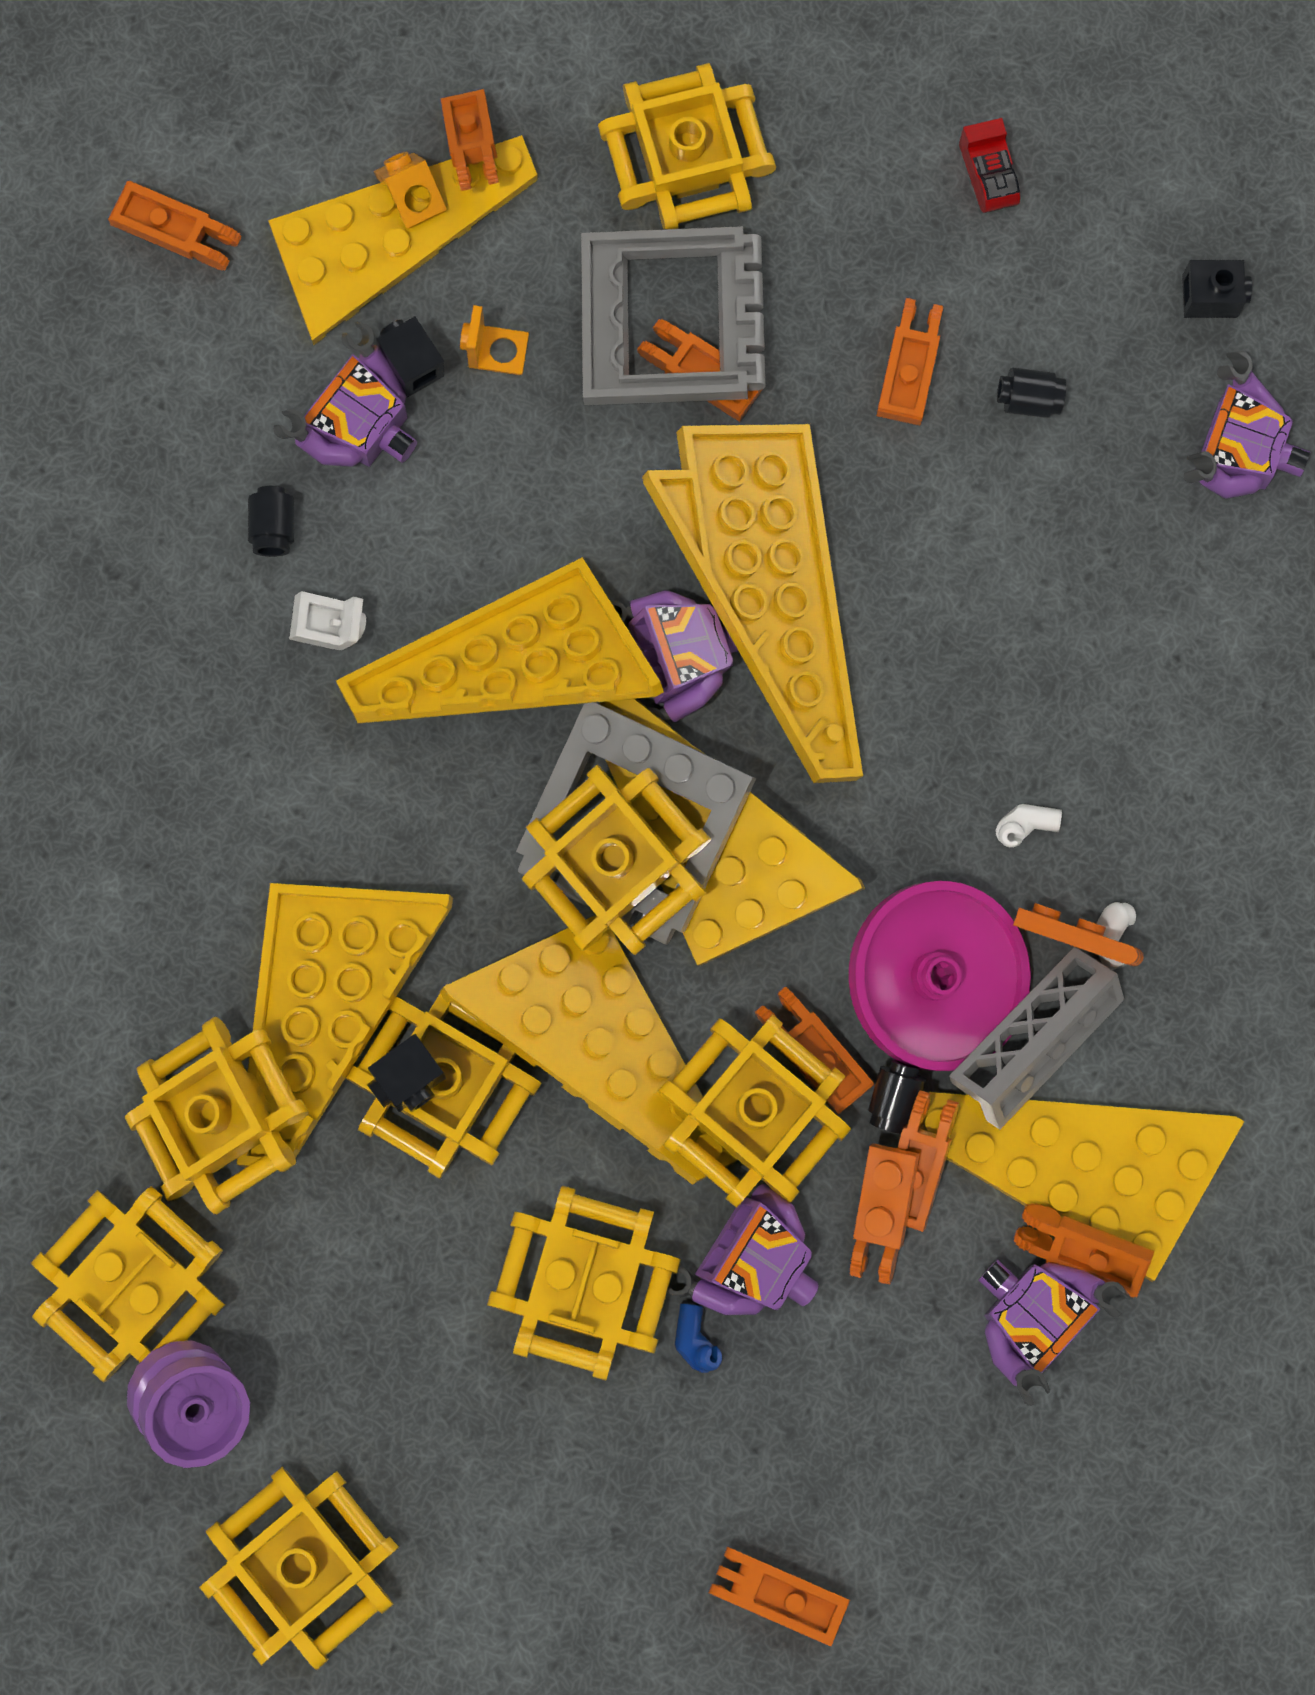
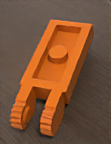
[440,89,499,191]
[108,181,242,271]
[876,298,943,426]
[637,319,763,422]
[755,987,874,1116]
[897,1090,959,1232]
[849,1143,919,1285]
[1014,1203,1155,1298]

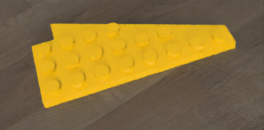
[642,424,863,783]

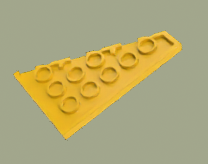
[336,557,664,723]
[600,699,865,966]
[237,883,453,1170]
[440,915,737,1185]
[920,1092,1244,1282]

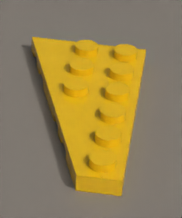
[268,135,538,346]

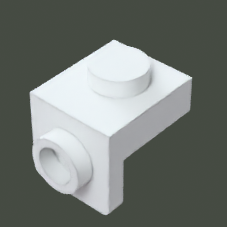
[289,591,366,650]

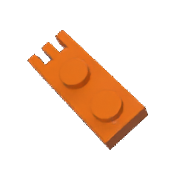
[1013,903,1144,966]
[708,1547,850,1646]

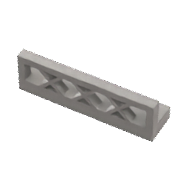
[949,947,1124,1130]

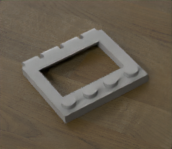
[581,226,766,405]
[516,702,756,945]

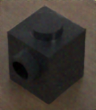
[1182,260,1252,318]
[376,316,444,398]
[367,1034,446,1112]

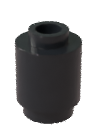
[997,368,1066,418]
[248,485,294,557]
[868,1060,926,1134]

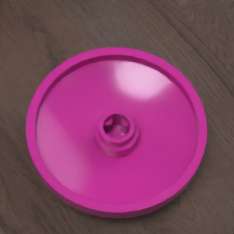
[849,881,1031,1071]

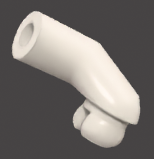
[996,804,1062,848]
[1096,902,1136,970]

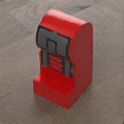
[959,118,1020,213]

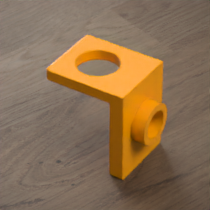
[374,152,446,228]
[460,305,529,375]

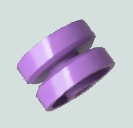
[127,1340,250,1468]

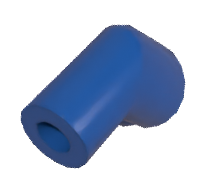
[675,1304,722,1373]

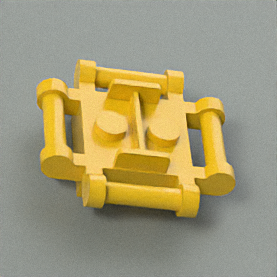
[598,63,776,229]
[522,765,711,955]
[346,984,542,1179]
[658,1014,851,1208]
[125,1016,309,1215]
[487,1185,681,1381]
[31,1186,225,1383]
[199,1466,399,1670]

